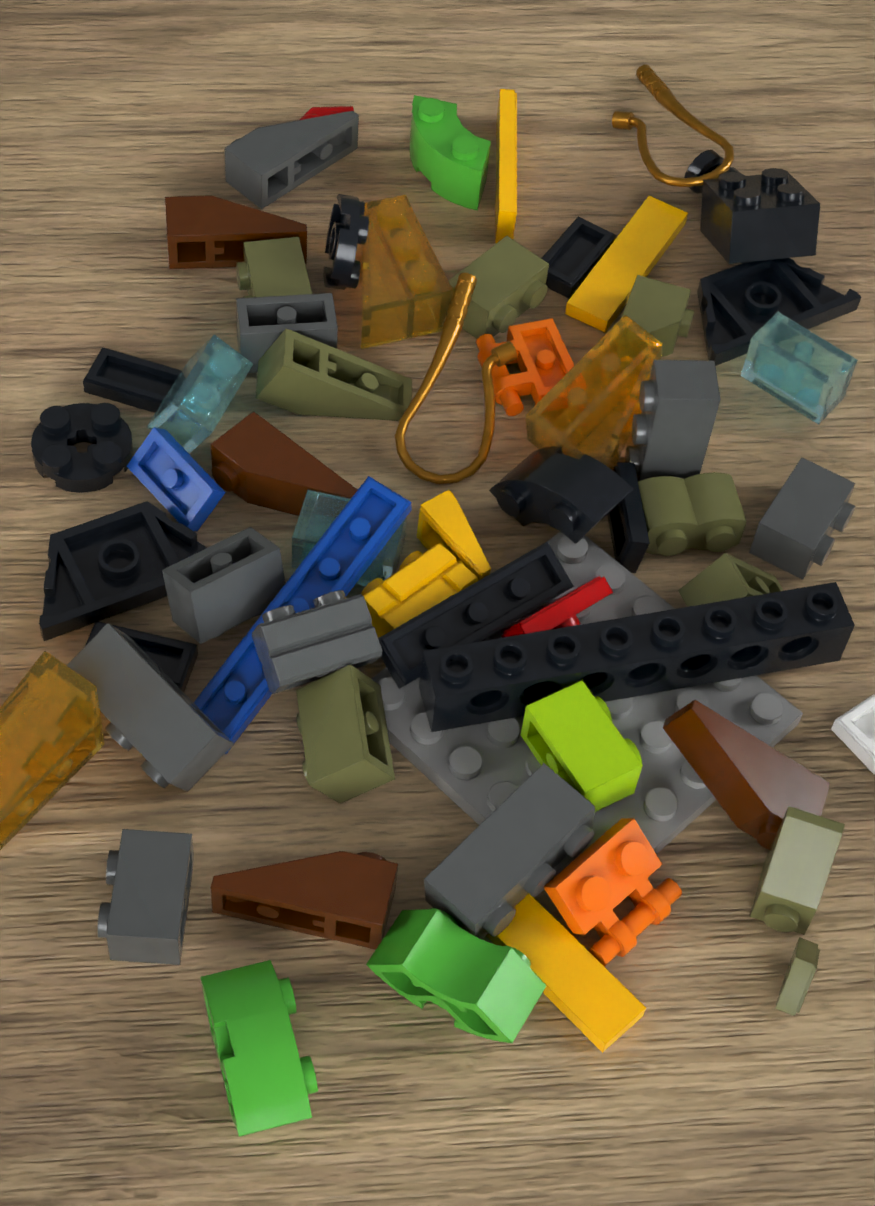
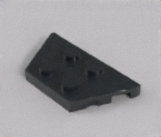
[697,258,861,366]
[39,501,207,641]

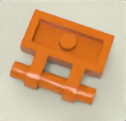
[476,318,584,416]
[544,818,682,967]

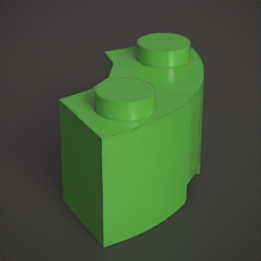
[409,95,491,211]
[366,908,546,1043]
[200,960,318,1137]

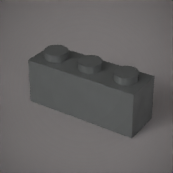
[625,360,721,481]
[62,623,234,792]
[424,763,595,939]

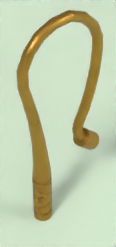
[612,65,734,187]
[394,273,517,485]

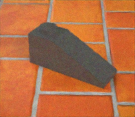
[225,111,359,209]

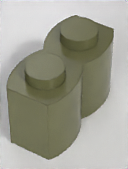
[638,472,747,556]

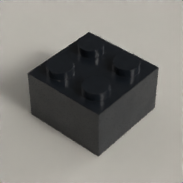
[700,168,820,264]

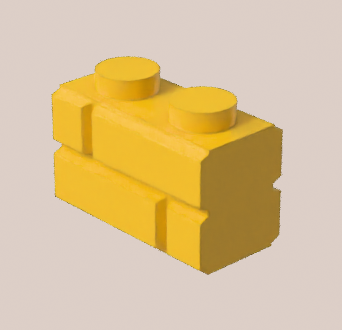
[361,543,478,638]

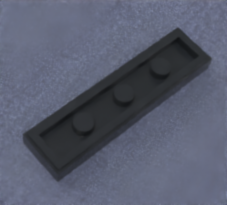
[378,541,574,689]

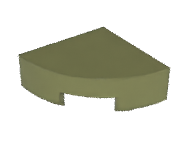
[775,937,820,1016]

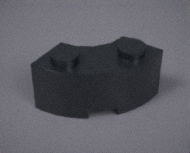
[489,446,633,544]

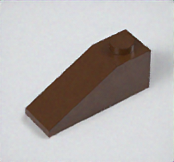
[165,195,307,269]
[211,411,358,524]
[663,700,830,850]
[211,851,398,950]

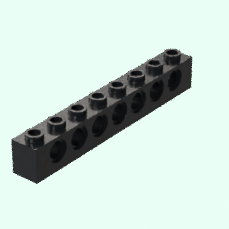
[419,582,855,732]

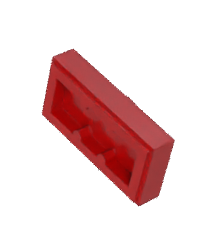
[501,576,613,638]

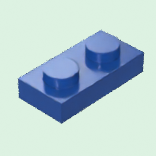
[127,427,226,531]

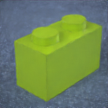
[520,680,643,813]

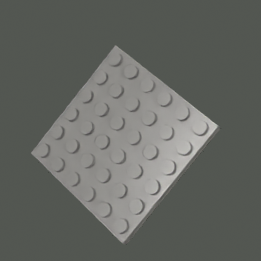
[372,532,803,877]

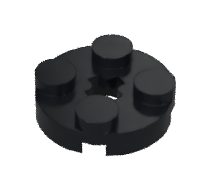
[323,194,369,290]
[31,403,133,493]

